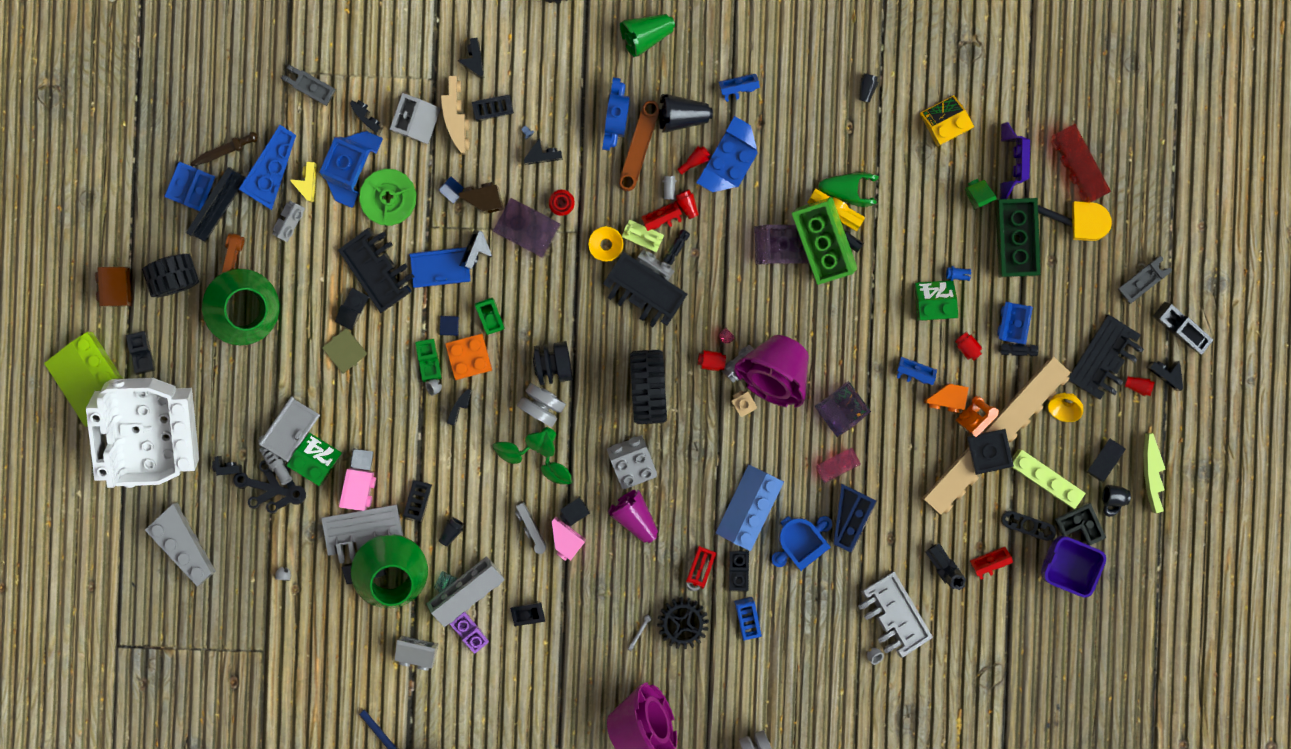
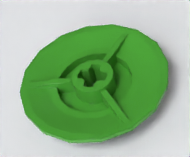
[359,169,417,226]

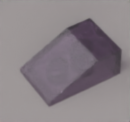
[493,198,561,258]
[754,225,810,265]

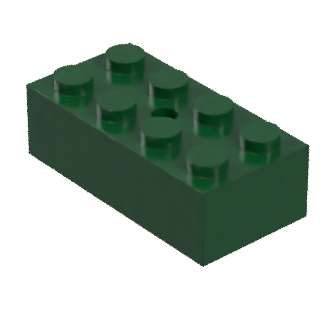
[995,198,1041,278]

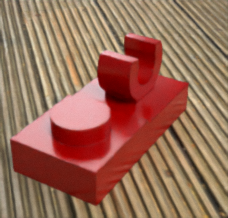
[641,201,682,231]
[970,547,1013,580]

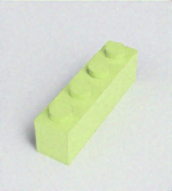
[1011,449,1086,509]

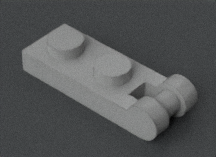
[515,502,546,554]

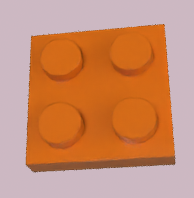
[445,334,493,380]

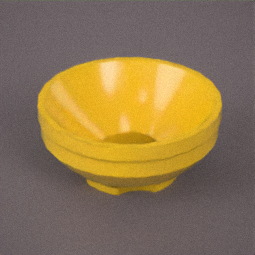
[588,226,623,262]
[1048,392,1084,422]

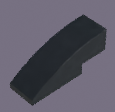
[1153,301,1213,355]

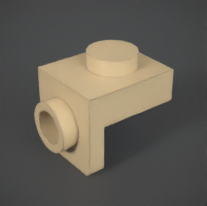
[731,390,757,417]

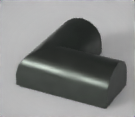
[1054,503,1106,546]

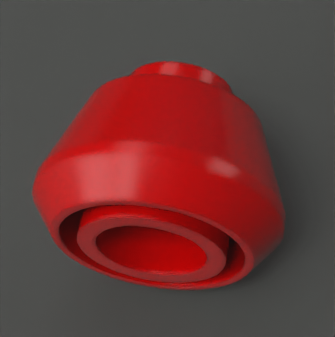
[548,189,575,216]

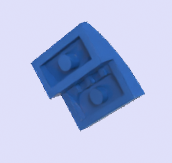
[164,161,216,211]

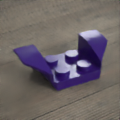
[1000,122,1030,199]

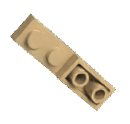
[441,76,470,155]

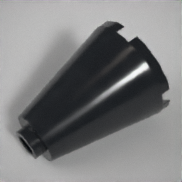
[659,94,713,133]

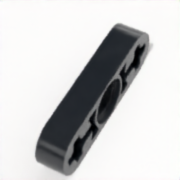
[1001,510,1056,541]

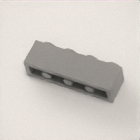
[426,556,505,627]

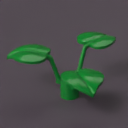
[492,427,573,484]

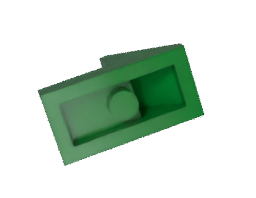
[475,297,505,335]

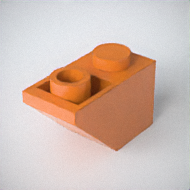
[924,384,969,413]

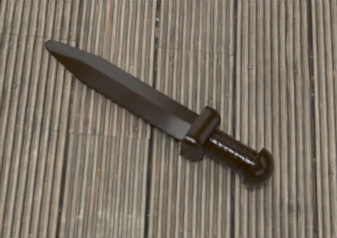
[191,132,258,166]

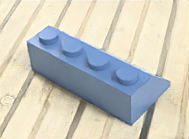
[716,464,784,551]

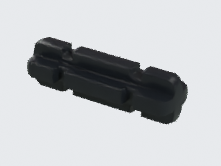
[663,229,690,265]
[1000,344,1039,356]

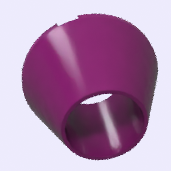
[734,335,809,408]
[607,682,677,749]

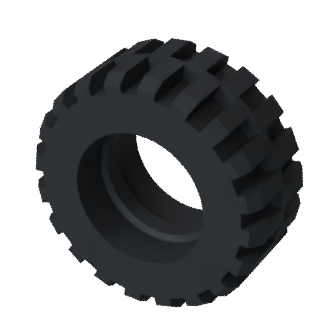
[630,350,667,424]

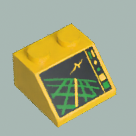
[920,95,974,147]

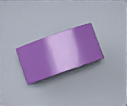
[449,612,489,654]

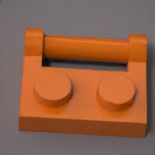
[955,396,999,437]

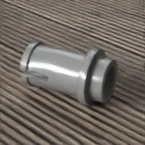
[662,176,677,199]

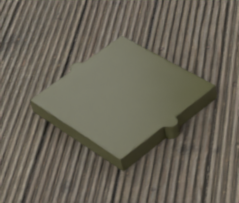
[322,328,368,374]

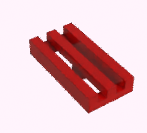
[686,546,716,589]

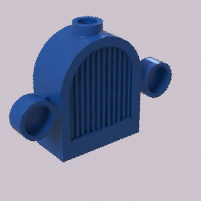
[602,77,630,151]
[771,516,832,571]

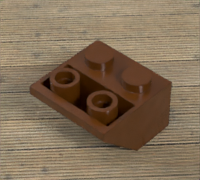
[95,267,132,307]

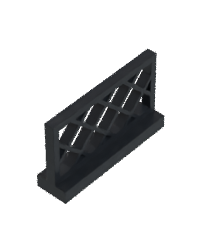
[186,167,246,242]

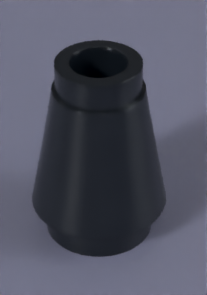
[859,73,879,102]
[439,517,464,547]

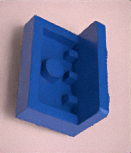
[997,302,1033,345]

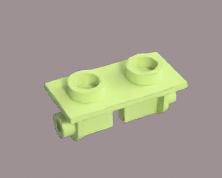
[622,220,664,253]

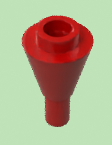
[677,145,710,175]

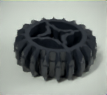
[657,597,709,649]

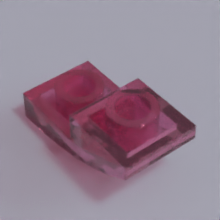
[816,448,861,483]

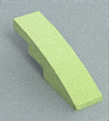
[1143,433,1166,513]

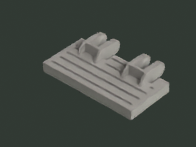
[321,504,403,563]
[858,572,933,658]

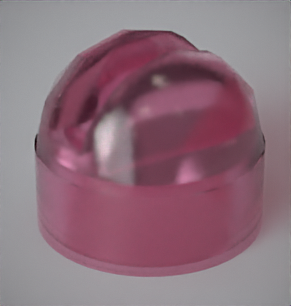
[719,327,736,344]

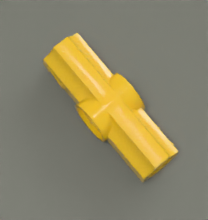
[807,188,865,232]

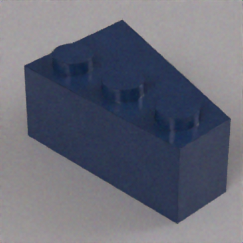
[834,484,877,553]

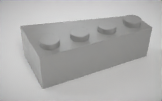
[145,502,216,586]

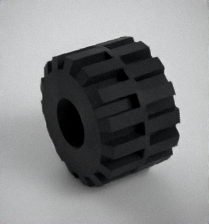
[142,254,199,298]

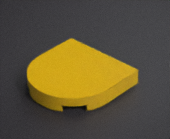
[1072,201,1112,241]

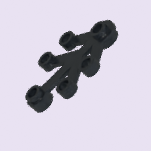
[233,460,306,514]

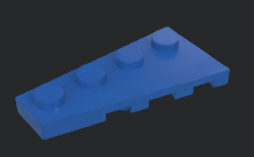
[239,125,296,210]

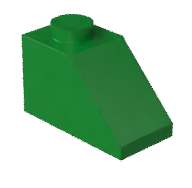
[964,179,997,210]

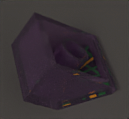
[815,381,871,437]

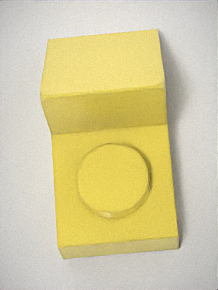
[290,162,317,202]

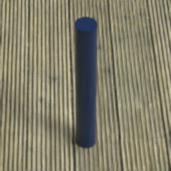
[359,709,397,749]

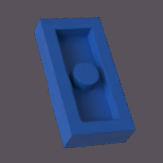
[719,74,760,102]
[897,357,937,385]

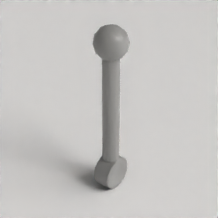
[628,615,651,651]

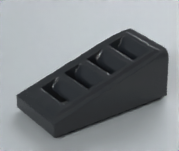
[472,95,514,122]
[403,480,432,523]

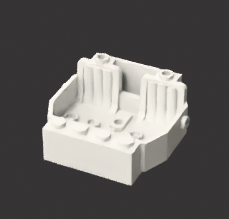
[86,378,199,488]

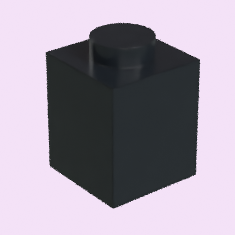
[560,497,590,526]

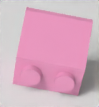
[339,468,376,511]
[552,516,586,561]

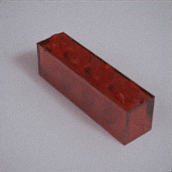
[1051,124,1111,203]

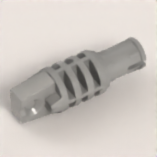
[258,435,292,485]

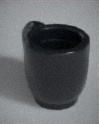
[1102,485,1131,517]

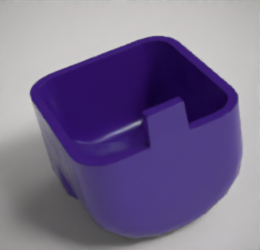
[1041,536,1106,598]

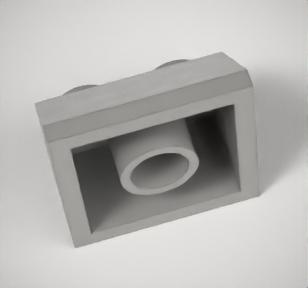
[395,636,439,671]

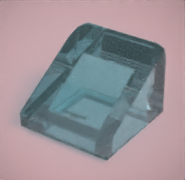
[434,571,458,592]

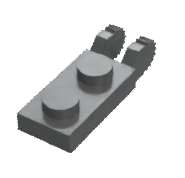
[281,65,336,106]

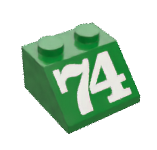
[915,281,958,321]
[287,433,342,486]

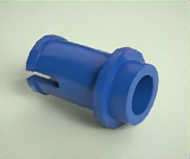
[946,266,971,281]

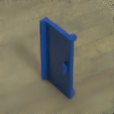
[409,247,471,288]

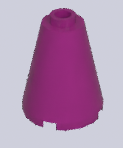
[608,489,658,543]

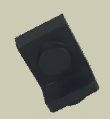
[212,456,243,476]

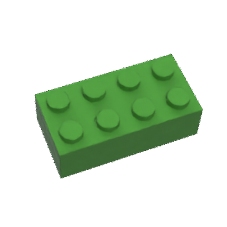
[792,197,858,285]

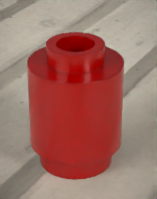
[955,331,983,361]
[697,350,726,371]

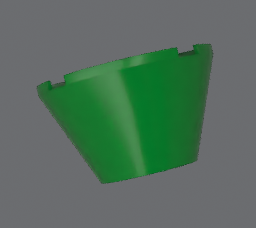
[202,269,279,346]
[351,534,428,608]

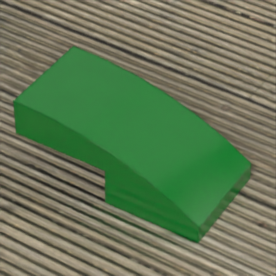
[415,339,442,382]

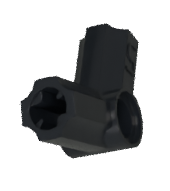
[925,543,966,590]

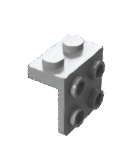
[607,435,657,489]

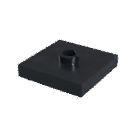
[967,429,1014,475]

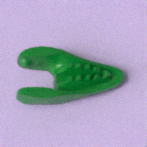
[819,172,879,207]

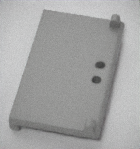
[259,397,320,462]

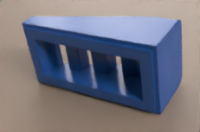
[734,597,762,641]

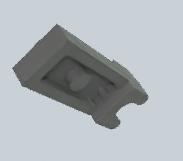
[1118,256,1172,304]

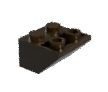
[459,182,504,214]

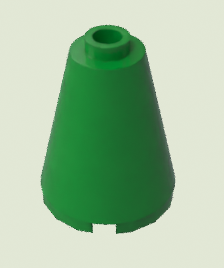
[620,14,675,57]

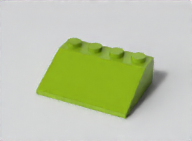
[44,332,123,427]

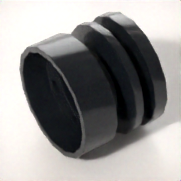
[533,341,573,385]

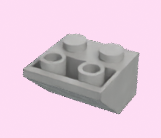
[390,93,441,144]

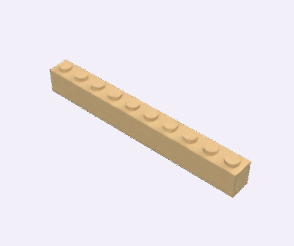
[922,357,1071,515]

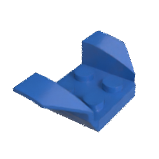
[697,116,758,192]
[319,131,383,208]

